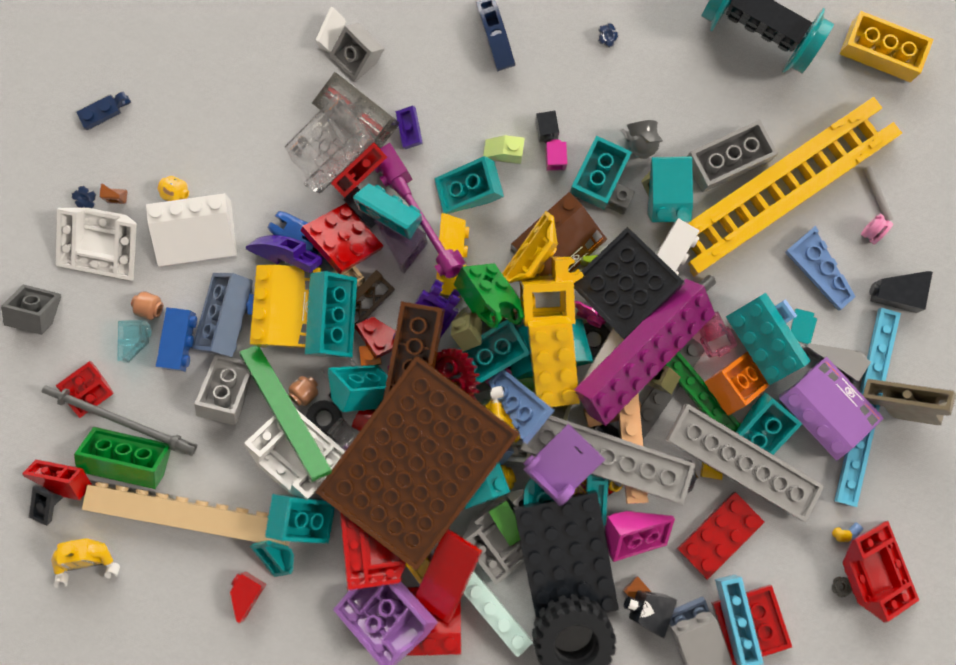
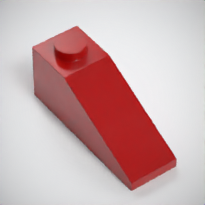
[331,143,387,198]
[22,459,92,500]

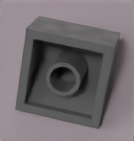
[1,284,61,335]

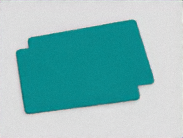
[791,308,817,344]

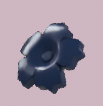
[598,23,618,47]
[72,186,96,208]

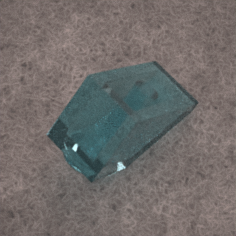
[117,320,152,363]

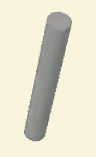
[863,166,893,221]

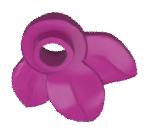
[575,301,606,328]

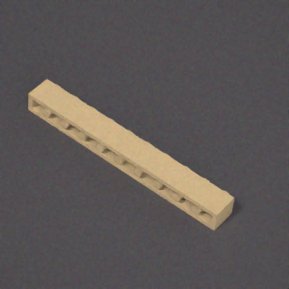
[82,481,290,546]

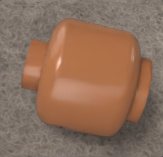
[131,291,164,320]
[288,376,318,406]

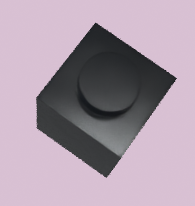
[535,110,559,143]

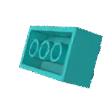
[726,293,810,386]

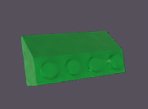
[74,427,171,489]

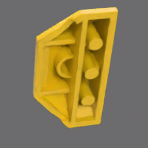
[502,211,558,283]

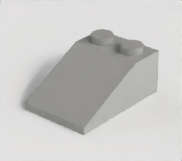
[194,354,251,426]

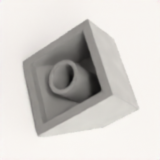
[329,23,385,81]

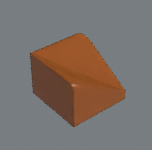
[99,183,128,204]

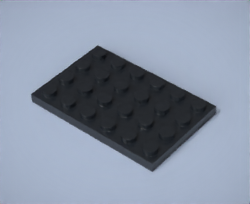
[513,490,619,618]

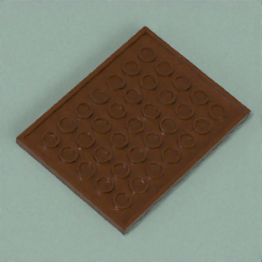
[315,356,520,571]

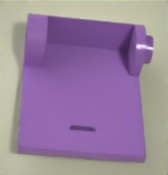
[523,423,605,506]

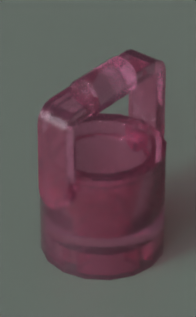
[699,311,737,358]

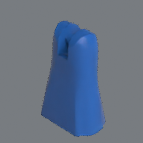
[267,211,319,254]

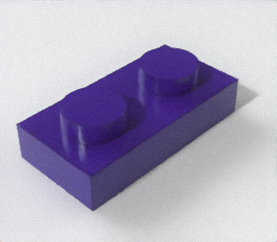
[395,105,423,149]

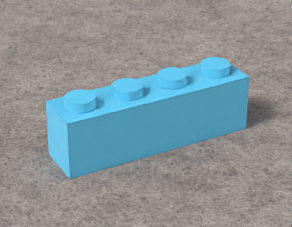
[715,575,764,665]

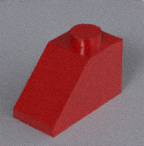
[230,571,267,624]

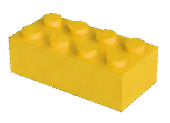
[839,11,934,83]
[527,316,580,407]

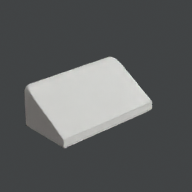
[316,7,346,53]

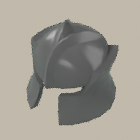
[620,120,663,159]

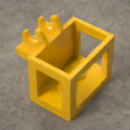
[519,256,584,326]

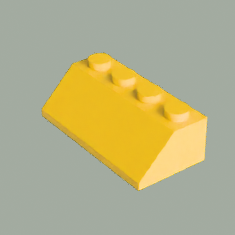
[436,213,469,302]

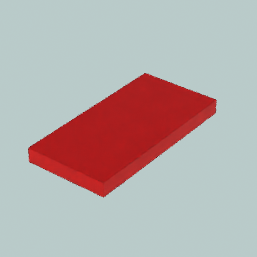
[415,529,482,623]

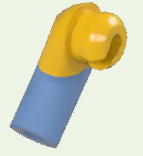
[832,522,864,542]

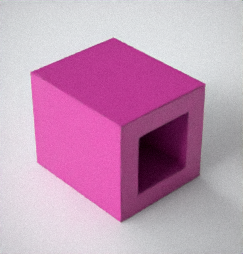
[545,139,567,171]

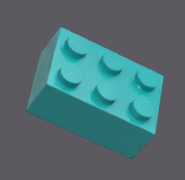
[570,135,632,210]
[265,494,335,544]

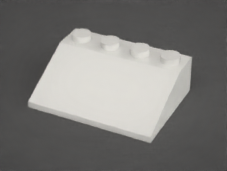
[146,193,237,267]

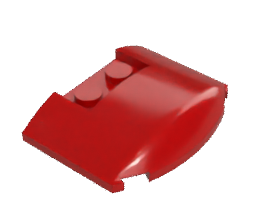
[340,512,406,590]

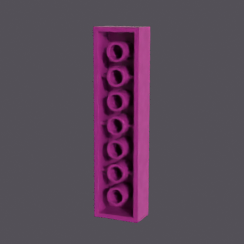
[574,279,715,426]

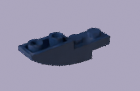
[476,0,516,72]

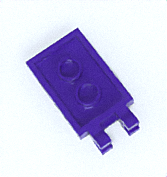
[393,279,460,339]

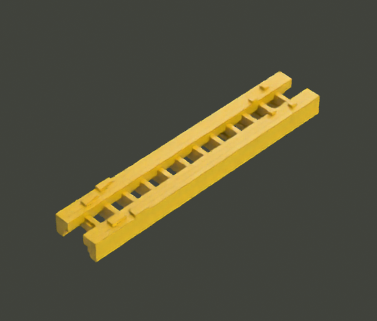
[687,97,902,277]

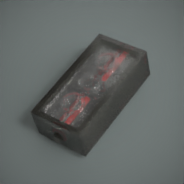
[312,72,400,148]

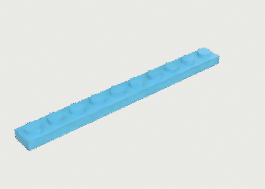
[834,308,901,507]

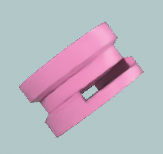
[861,214,893,245]

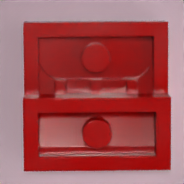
[55,361,114,418]

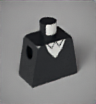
[624,590,677,638]

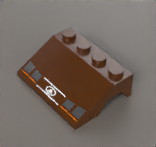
[510,192,607,276]

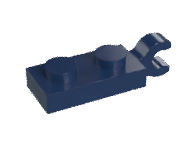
[76,91,131,131]

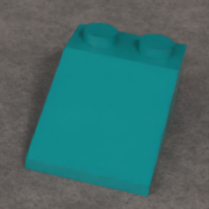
[434,156,504,214]
[647,156,693,223]
[736,392,803,455]

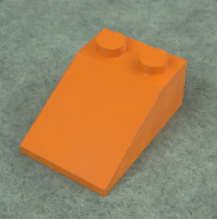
[705,351,769,416]

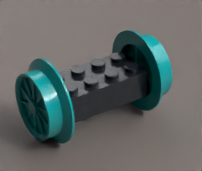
[701,0,834,74]

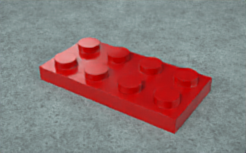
[676,492,765,580]

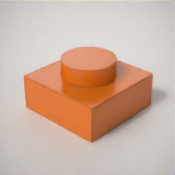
[359,346,382,366]

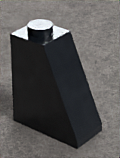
[869,271,933,313]

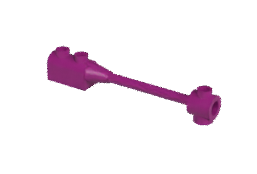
[375,142,466,278]

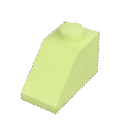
[483,135,525,164]

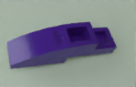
[246,235,322,273]

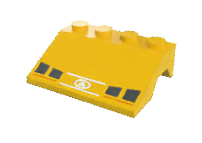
[250,265,321,348]

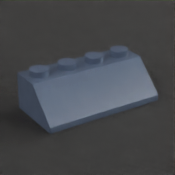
[192,273,253,357]

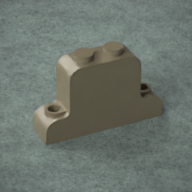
[863,379,956,425]

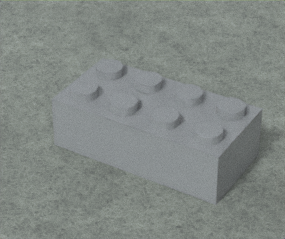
[687,120,778,193]

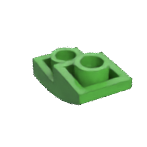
[489,500,520,546]

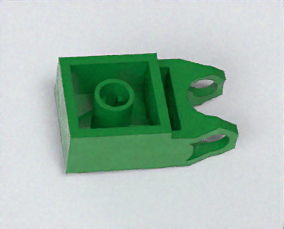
[453,263,524,328]

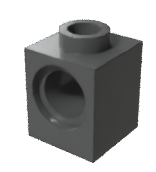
[606,183,635,215]

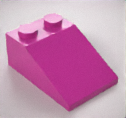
[604,511,675,562]

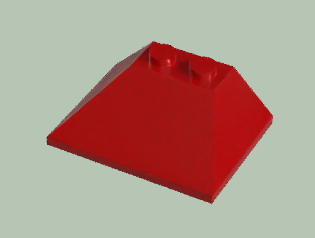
[842,521,919,623]

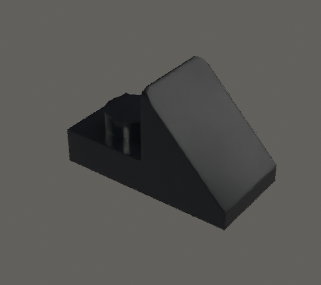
[29,485,63,526]

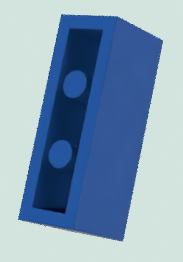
[156,307,197,372]

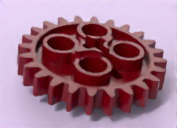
[435,348,480,400]

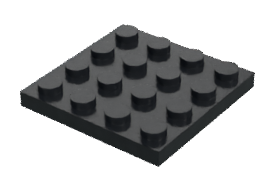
[574,227,685,339]

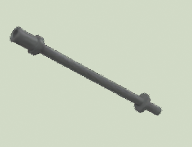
[41,385,198,456]

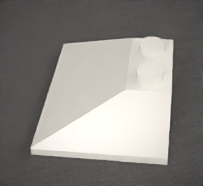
[56,208,137,281]
[244,409,345,500]

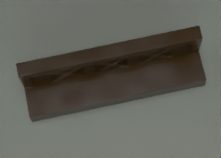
[354,270,395,331]

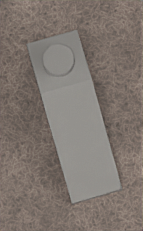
[802,343,871,383]

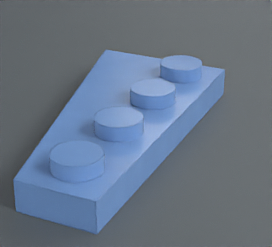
[785,226,856,311]
[488,369,554,444]

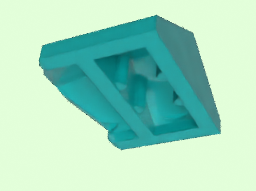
[250,540,294,577]

